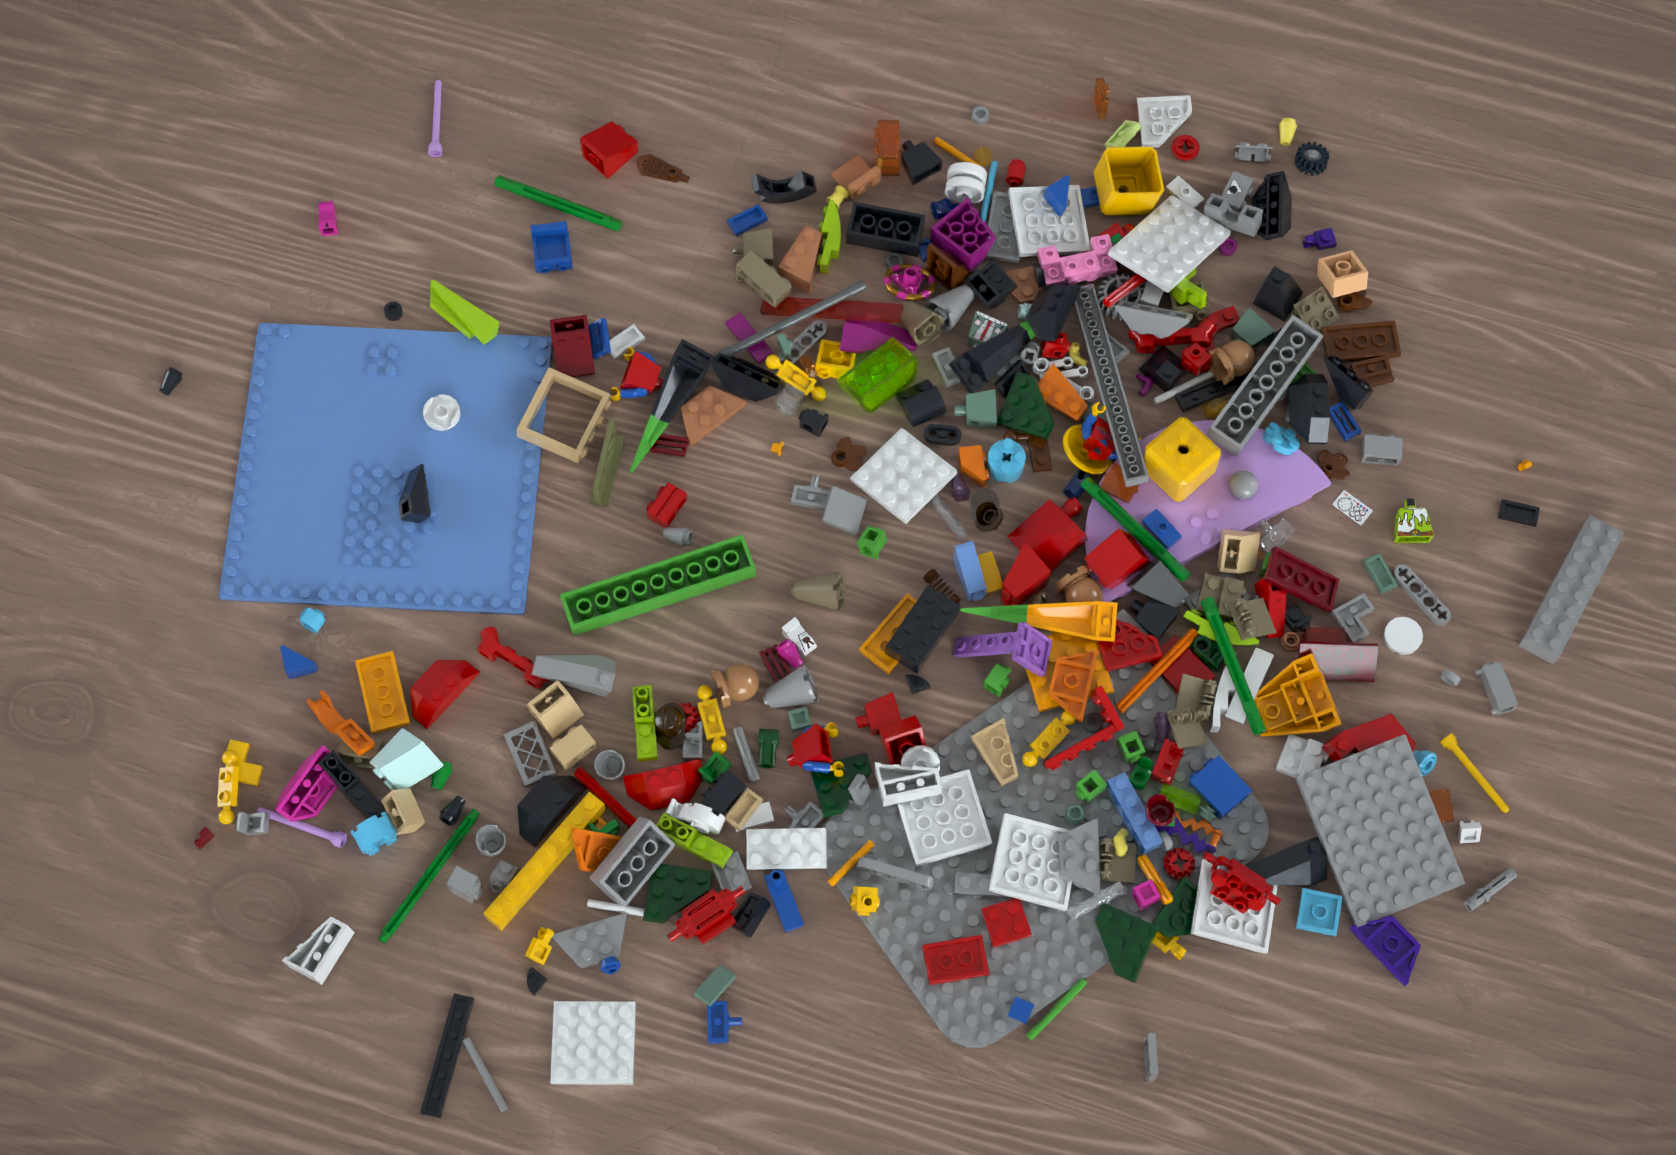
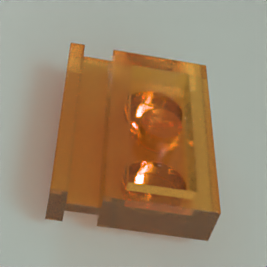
[1093,78,1109,120]

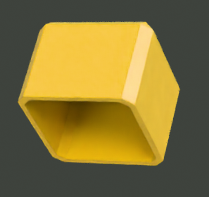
[1093,147,1164,215]
[1143,417,1221,502]

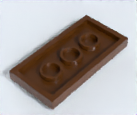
[1321,320,1401,362]

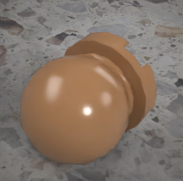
[1208,340,1256,385]
[1055,565,1103,603]
[711,663,760,708]

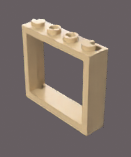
[517,368,612,463]

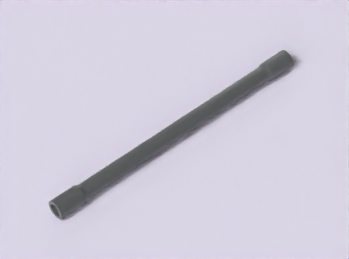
[713,279,867,358]

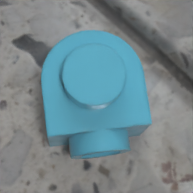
[300,607,326,633]

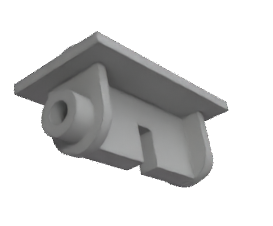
[1234,142,1273,163]

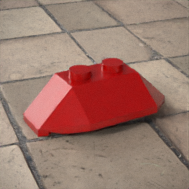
[410,660,480,729]
[623,758,703,811]

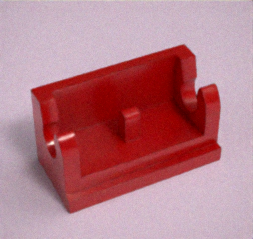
[1150,738,1184,787]

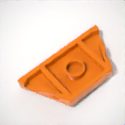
[1048,649,1099,722]
[571,827,623,873]

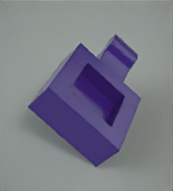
[1302,228,1337,250]

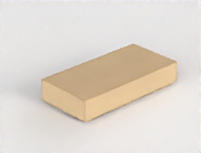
[724,787,763,831]

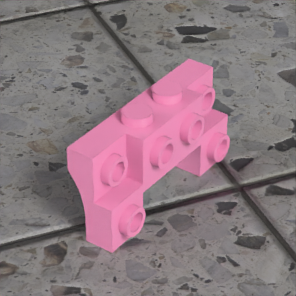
[1037,234,1118,288]

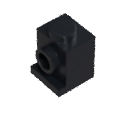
[798,408,829,437]

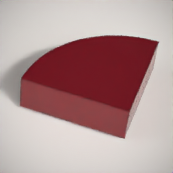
[194,827,215,850]

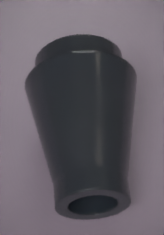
[159,367,183,396]
[439,796,466,826]

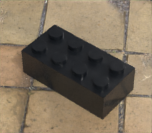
[846,202,925,257]
[885,585,961,674]

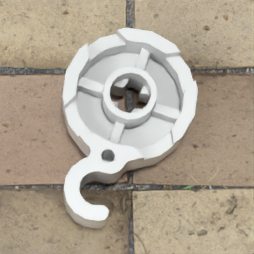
[666,798,725,835]

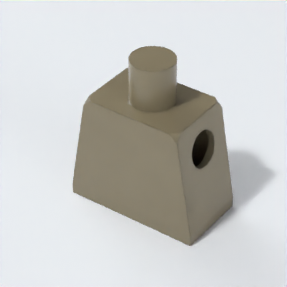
[732,228,773,266]

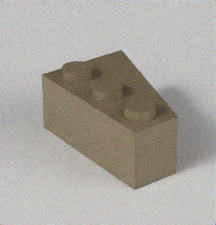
[735,250,791,308]

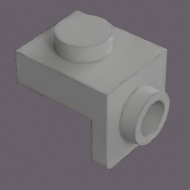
[848,774,871,806]
[236,812,270,836]
[488,860,519,894]

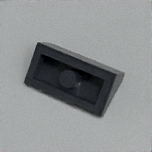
[731,892,771,937]

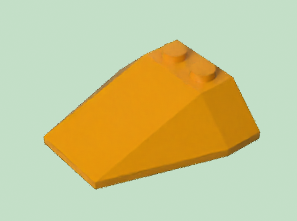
[1255,653,1342,737]

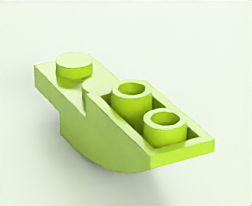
[817,200,841,274]
[1183,609,1260,646]
[632,685,658,762]
[656,813,733,868]

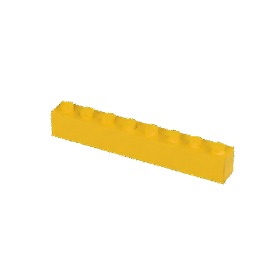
[484,792,606,931]

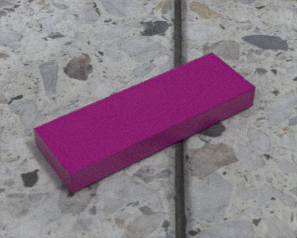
[725,312,773,364]

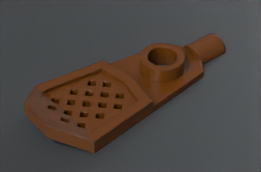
[637,154,690,183]

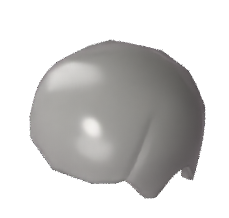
[1229,470,1258,499]
[594,750,626,780]
[475,824,506,857]

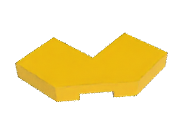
[227,739,263,786]

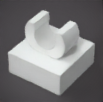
[1458,820,1482,843]

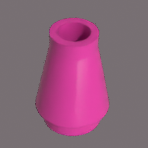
[777,639,803,668]

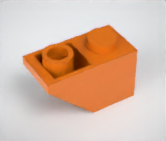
[958,445,989,487]

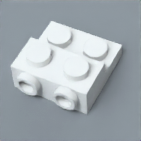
[1275,734,1329,778]

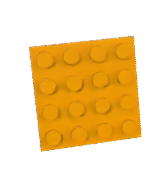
[1024,631,1114,713]

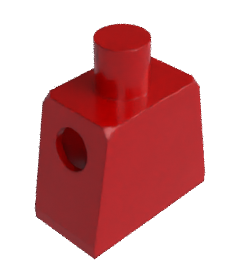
[855,692,902,735]

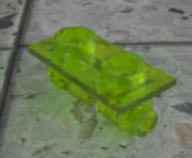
[1160,783,1201,815]

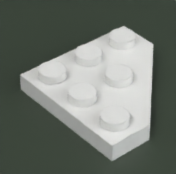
[1136,95,1192,148]

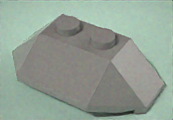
[1116,300,1193,338]

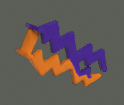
[1154,810,1223,853]

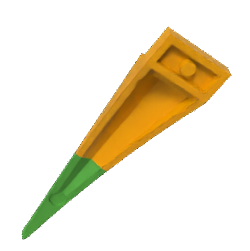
[959,601,1118,642]

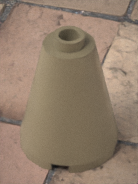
[896,299,944,345]
[791,572,846,610]

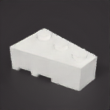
[874,762,942,807]
[282,917,355,985]

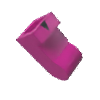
[318,201,338,236]

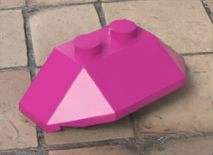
[275,745,337,822]

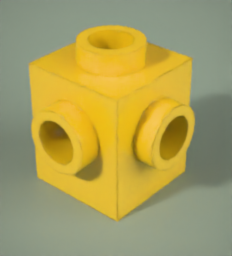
[849,886,880,916]

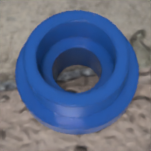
[600,956,621,974]

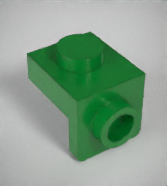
[698,751,732,783]
[588,819,620,835]

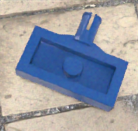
[707,1001,742,1044]

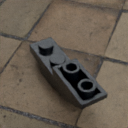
[318,750,386,819]

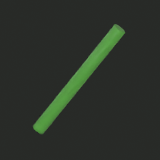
[1026,978,1087,1041]

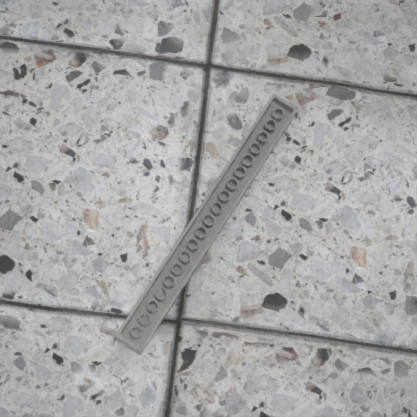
[1074,283,1149,487]

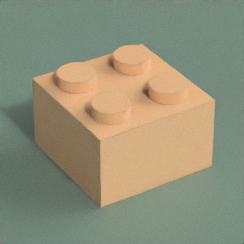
[1317,250,1368,298]

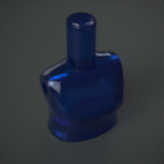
[930,198,960,220]

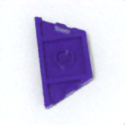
[1349,915,1421,987]

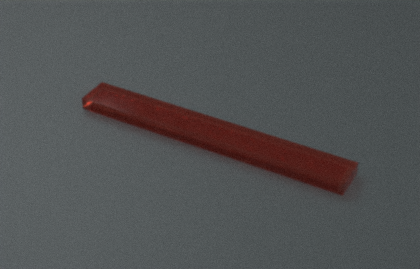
[760,297,904,323]

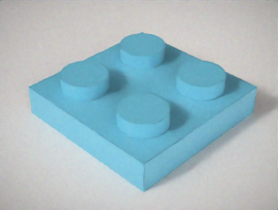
[1296,888,1343,936]

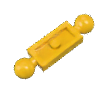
[765,355,826,401]
[697,685,727,754]
[1022,711,1076,767]
[217,750,239,824]

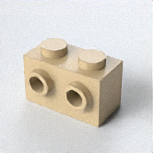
[550,724,597,771]
[381,788,425,835]

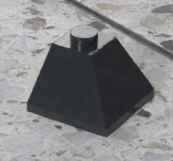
[1253,266,1303,321]
[1139,346,1189,392]

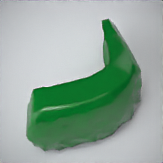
[1129,756,1153,790]

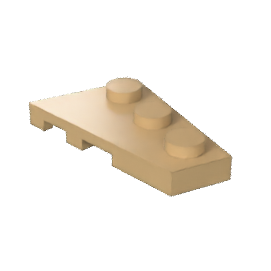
[970,718,1019,788]

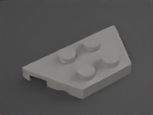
[1058,819,1101,896]
[552,913,627,969]

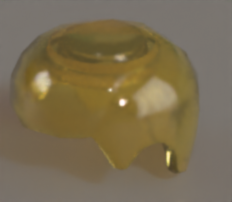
[1200,397,1229,420]

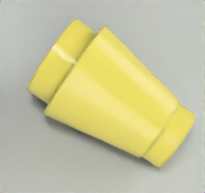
[1279,118,1297,146]

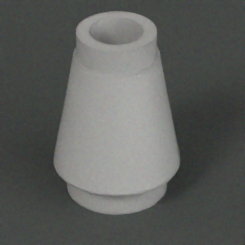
[663,527,693,546]

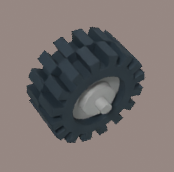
[1295,142,1330,176]

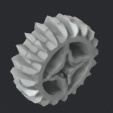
[1097,273,1145,321]

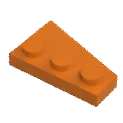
[1038,363,1089,423]

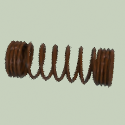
[923,569,961,604]

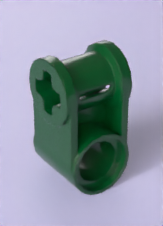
[1191,636,1224,672]

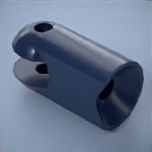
[1063,469,1093,500]

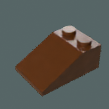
[926,243,969,291]

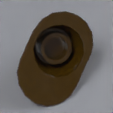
[970,488,1003,532]
[654,703,685,750]

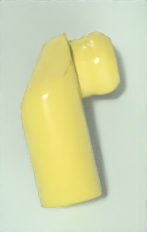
[1068,342,1088,367]
[1112,828,1128,857]

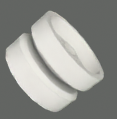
[945,162,987,204]

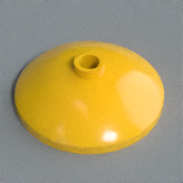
[1063,425,1113,474]

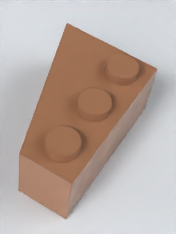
[778,225,822,293]

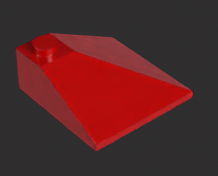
[1007,499,1088,573]

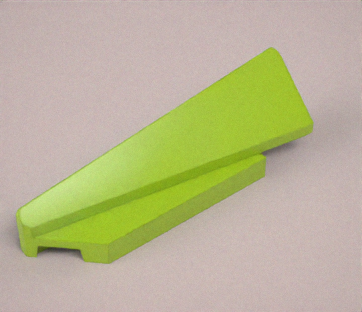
[429,279,499,345]

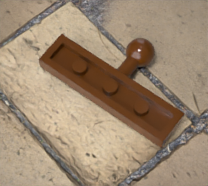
[1003,431,1052,472]

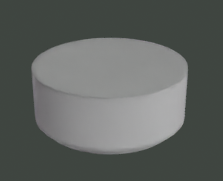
[971,106,989,125]
[1440,669,1461,686]
[1159,831,1173,852]

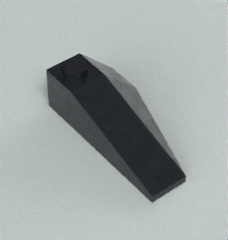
[1246,837,1327,887]

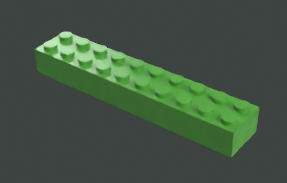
[560,534,756,637]

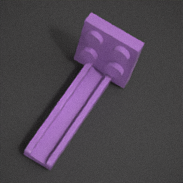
[952,622,1052,677]

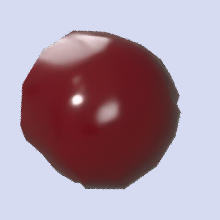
[1145,794,1176,827]

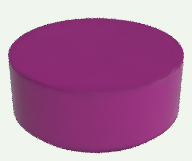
[1218,237,1237,256]

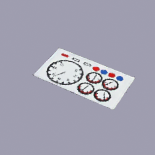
[1332,490,1373,525]

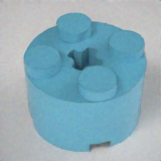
[987,438,1026,483]
[351,812,397,856]

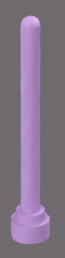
[428,80,443,157]
[257,807,347,848]

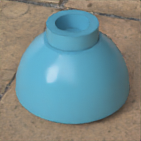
[1413,750,1437,776]

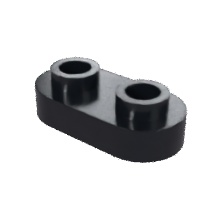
[924,424,961,446]

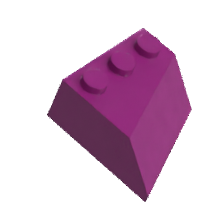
[930,197,996,272]

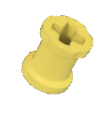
[826,185,849,210]

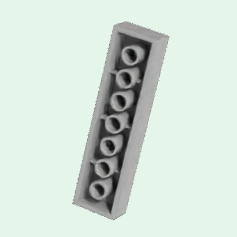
[1206,315,1323,457]
[1518,515,1624,664]

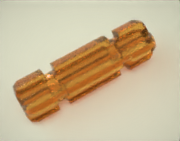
[799,355,818,378]

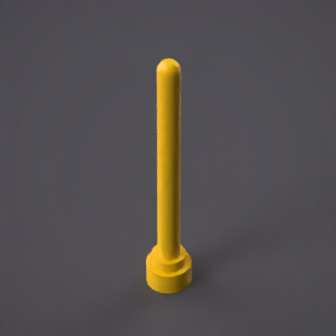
[1440,733,1509,813]

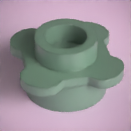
[1198,805,1217,822]

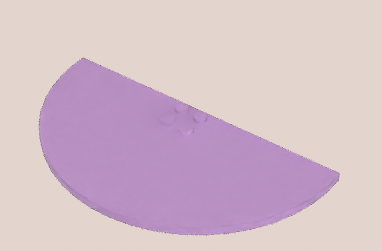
[1084,420,1331,602]

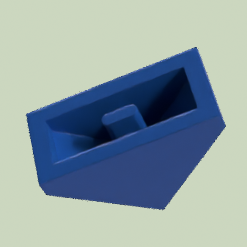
[1043,175,1070,216]
[280,645,318,679]

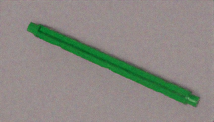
[377,809,480,944]

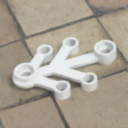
[1032,356,1095,403]

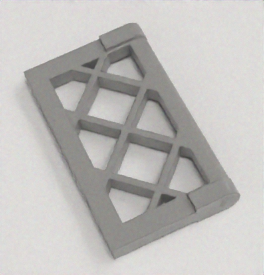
[504,721,557,787]

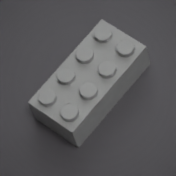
[589,816,676,907]

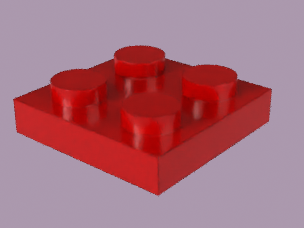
[981,898,1032,948]

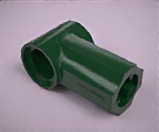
[758,728,779,769]

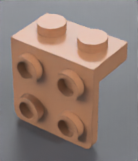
[832,156,881,201]

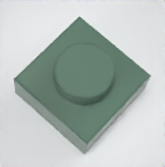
[777,333,793,359]
[788,707,812,731]

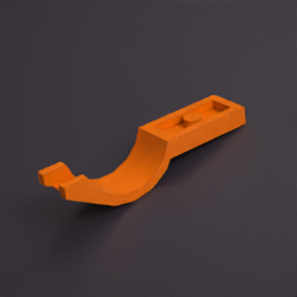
[307,690,375,756]

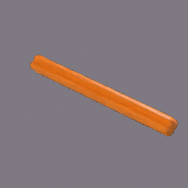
[1115,628,1199,713]

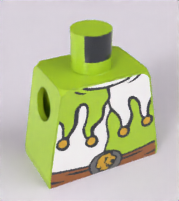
[1393,499,1434,543]

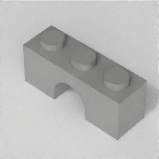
[1204,193,1263,237]

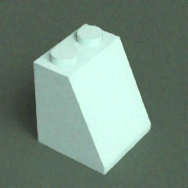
[369,728,443,790]

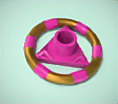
[883,264,936,301]

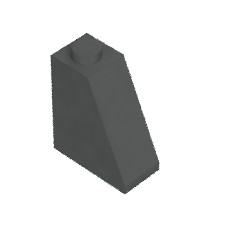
[1126,559,1189,608]

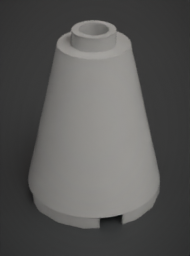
[925,285,974,332]
[762,665,819,708]

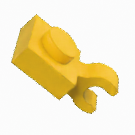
[525,927,554,965]
[1152,932,1186,960]

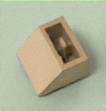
[1217,529,1260,574]
[527,680,584,740]

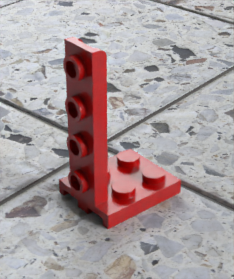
[1043,686,1125,771]

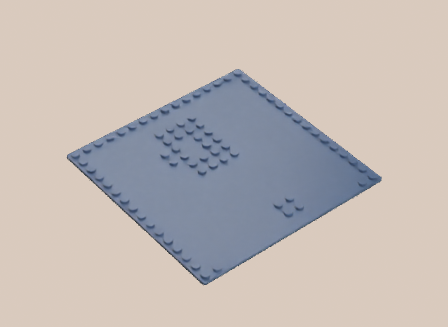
[219,323,553,615]

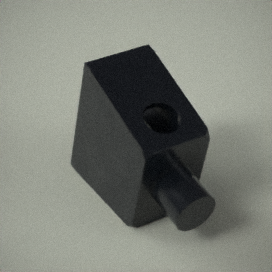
[901,140,942,185]
[1129,598,1179,642]

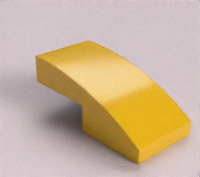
[977,551,1003,593]

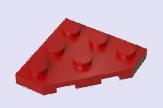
[1096,619,1163,672]

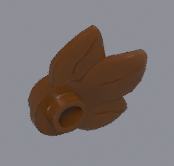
[1337,289,1372,311]
[831,437,866,471]
[1317,449,1350,480]

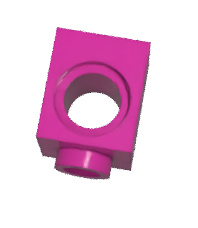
[1131,879,1161,911]

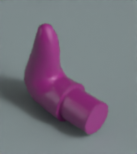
[1136,374,1153,397]

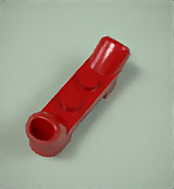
[1128,319,1216,354]
[476,627,550,690]

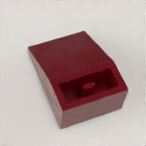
[550,315,595,377]

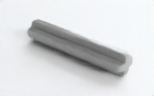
[733,727,760,782]

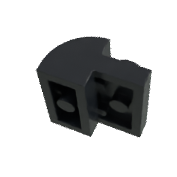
[965,259,1018,309]
[895,379,947,428]

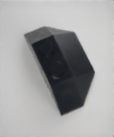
[1252,171,1292,240]
[1025,284,1081,342]
[711,353,785,402]
[1288,374,1330,444]
[517,776,587,848]

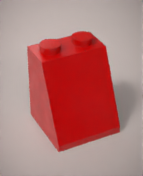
[580,121,639,179]
[1084,528,1151,589]
[1000,543,1051,606]

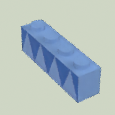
[1106,772,1163,855]

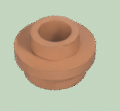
[1281,632,1300,651]

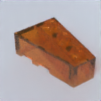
[874,120,900,176]

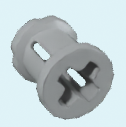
[1021,341,1041,364]

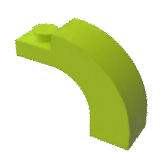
[1170,268,1207,309]

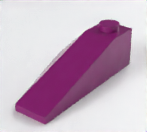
[840,310,917,354]

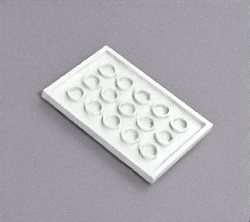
[1108,195,1231,293]

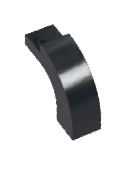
[751,171,817,204]

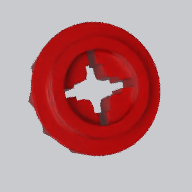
[1171,135,1200,162]
[678,702,700,733]
[1163,847,1195,879]

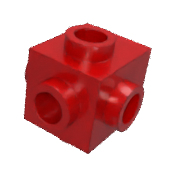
[1040,332,1070,359]
[1181,342,1212,376]

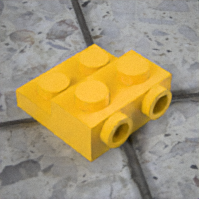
[815,339,856,382]

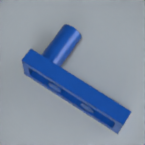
[764,869,804,933]

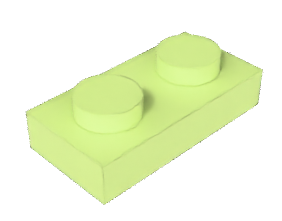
[1104,120,1141,148]

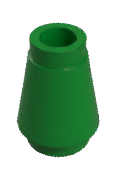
[431,760,453,790]

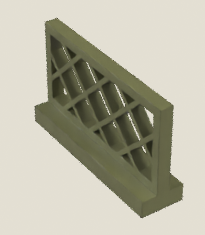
[589,419,625,507]

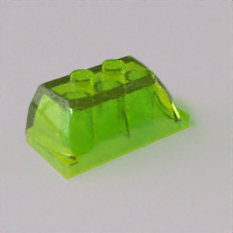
[836,337,918,413]

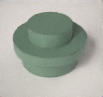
[1065,805,1085,825]

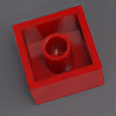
[878,715,926,766]

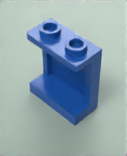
[530,221,573,273]
[1188,756,1252,820]

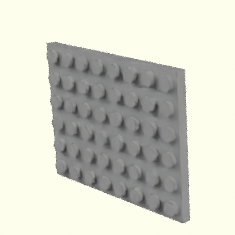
[1295,734,1466,928]

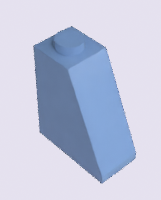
[953,541,987,601]

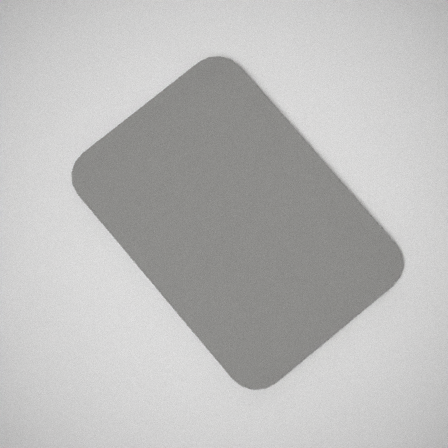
[822,662,1269,1048]

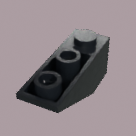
[1324,356,1374,410]
[399,464,431,523]

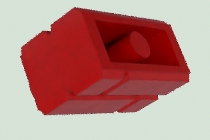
[646,482,687,528]

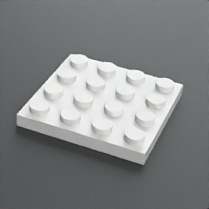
[1008,185,1091,257]
[850,428,957,524]
[897,769,993,866]
[988,813,1072,911]
[1191,858,1278,954]
[550,1001,636,1085]

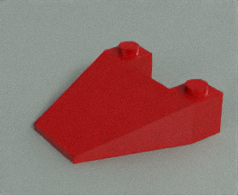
[1321,713,1416,762]

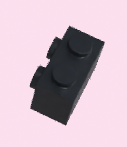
[702,770,746,816]

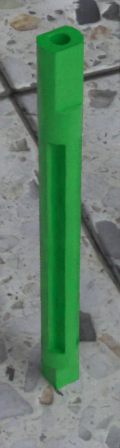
[494,175,623,232]
[1081,477,1191,582]
[1201,597,1267,736]

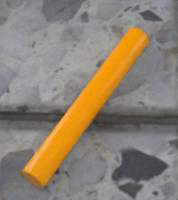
[933,136,981,166]
[827,840,875,887]

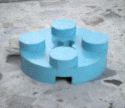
[1263,422,1300,455]

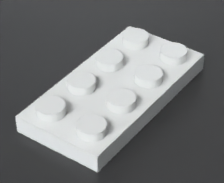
[746,828,827,870]

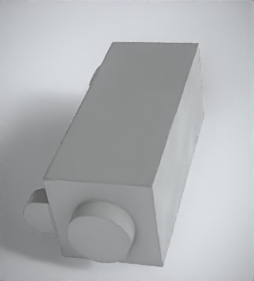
[1475,662,1518,716]

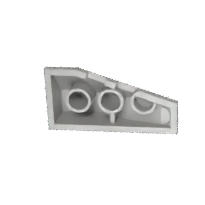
[531,655,616,697]

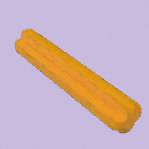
[1137,854,1173,905]

